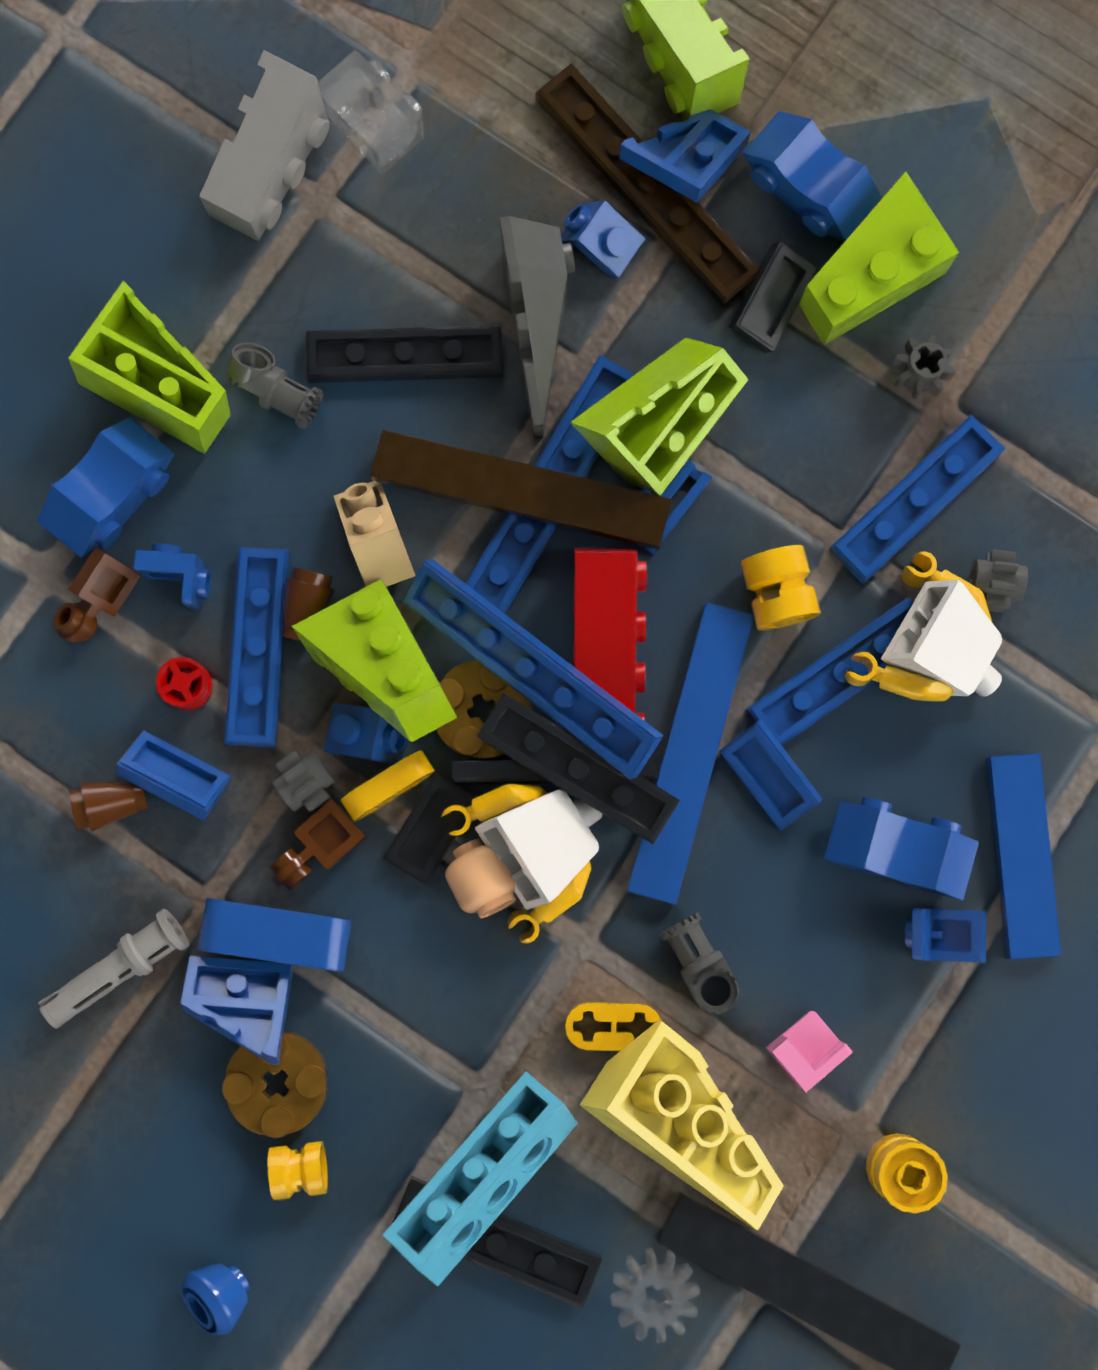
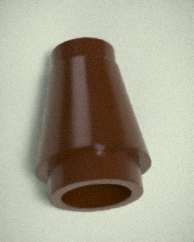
[282,567,334,641]
[69,781,148,832]

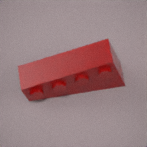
[573,547,647,721]

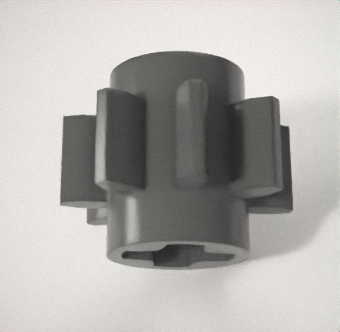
[892,335,956,399]
[969,549,1028,613]
[272,750,336,813]

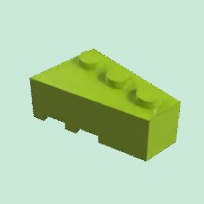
[622,0,750,121]
[798,172,959,345]
[68,280,231,454]
[570,338,748,496]
[292,579,457,742]

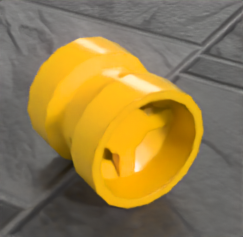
[268,1141,328,1200]

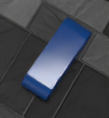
[198,898,352,971]

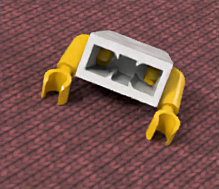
[844,551,1002,702]
[441,784,602,943]

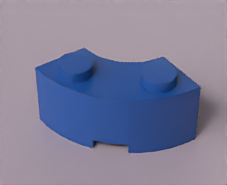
[742,111,882,241]
[36,417,175,558]
[824,797,979,901]

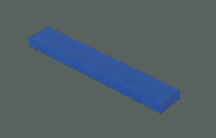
[466,355,635,615]
[402,559,664,780]
[627,602,754,905]

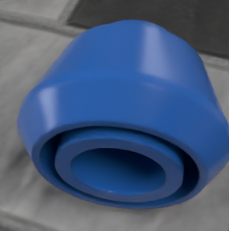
[181,1263,250,1335]

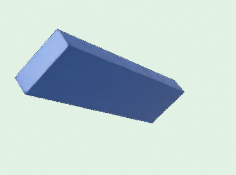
[829,414,1006,584]
[224,547,291,748]
[745,597,913,745]
[986,753,1061,959]

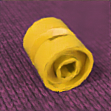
[741,545,821,631]
[865,1133,948,1213]

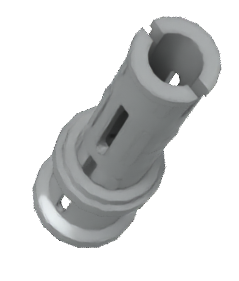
[38,908,189,1029]

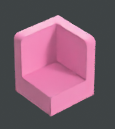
[766,1010,853,1092]

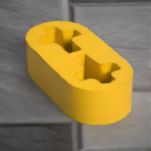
[340,750,435,822]
[565,1002,661,1051]

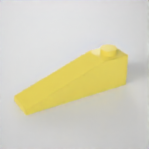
[580,1021,784,1230]

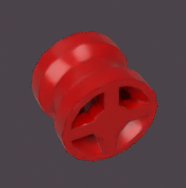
[156,657,214,711]

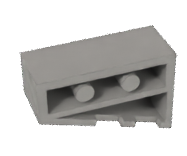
[199,50,329,241]

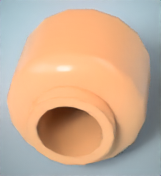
[445,838,516,918]

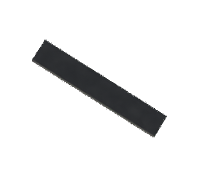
[657,1192,961,1370]

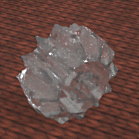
[611,1248,700,1343]

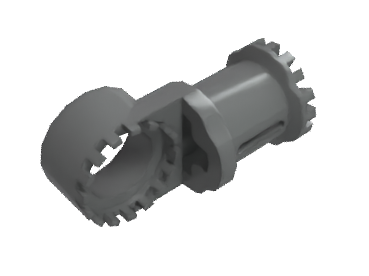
[226,342,324,429]
[659,912,739,1014]

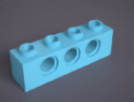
[382,1072,578,1286]

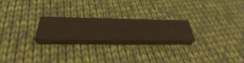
[535,63,759,308]
[370,429,672,550]

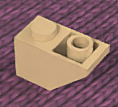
[334,481,416,587]

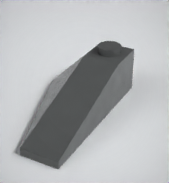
[500,216,575,439]

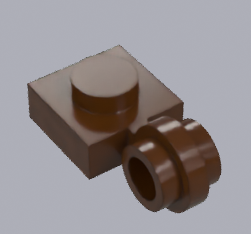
[54,547,141,643]
[270,799,366,890]

